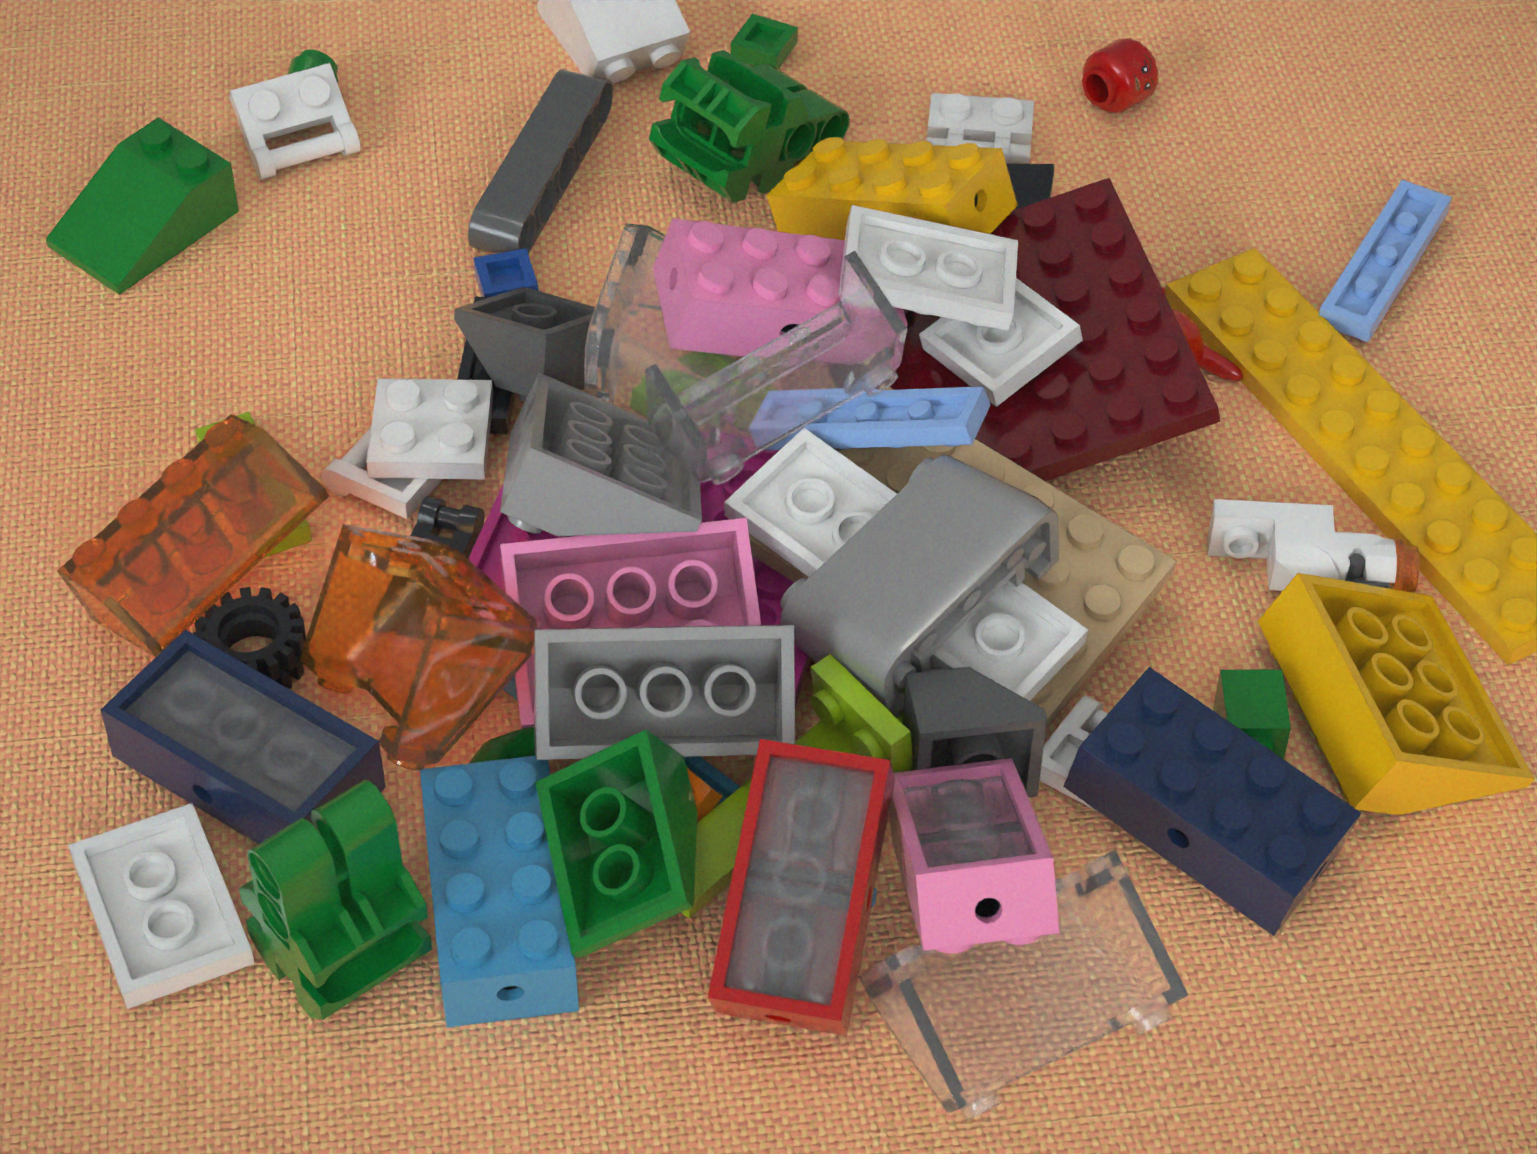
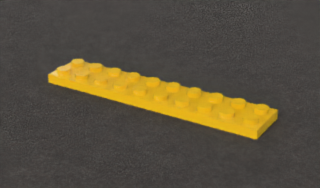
[1165,248,1537,665]

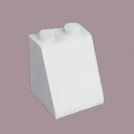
[537,0,690,83]

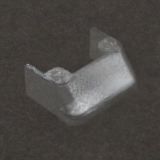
[645,251,907,485]

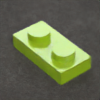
[810,654,913,773]

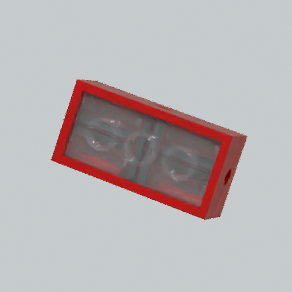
[707,739,895,1036]

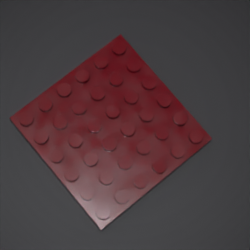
[828,177,1221,481]

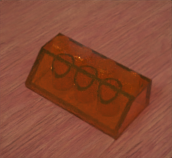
[57,414,330,657]

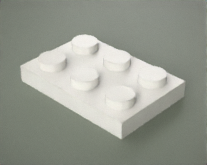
[838,205,1018,331]
[68,803,255,1009]

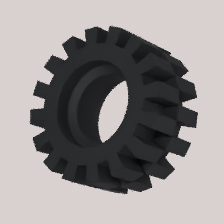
[193,587,309,689]

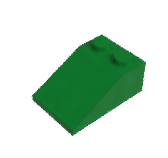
[46,117,239,295]
[535,729,698,959]

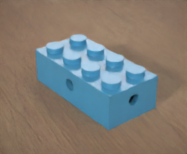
[420,756,579,1028]

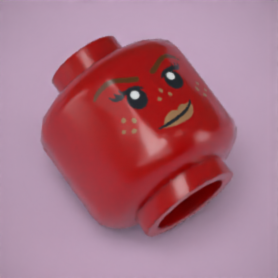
[1082,38,1158,114]

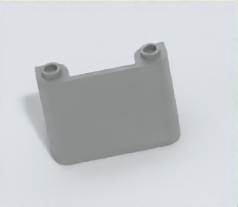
[780,455,1059,718]

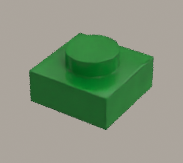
[730,13,798,69]

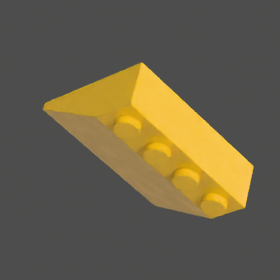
[1257,573,1535,815]

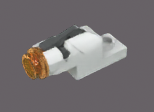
[1207,499,1419,593]

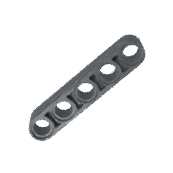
[468,69,613,254]

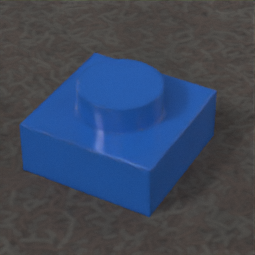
[473,248,538,297]

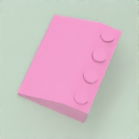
[500,518,761,728]

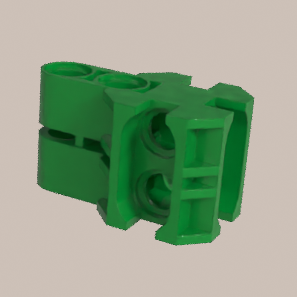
[649,50,850,203]
[239,779,432,1020]

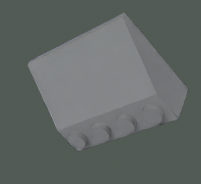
[500,372,702,536]

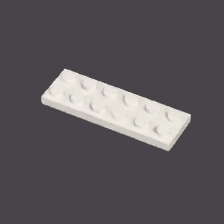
[724,428,1088,701]

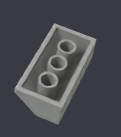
[534,625,795,760]

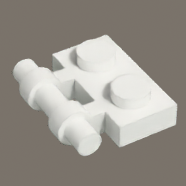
[926,93,1034,164]

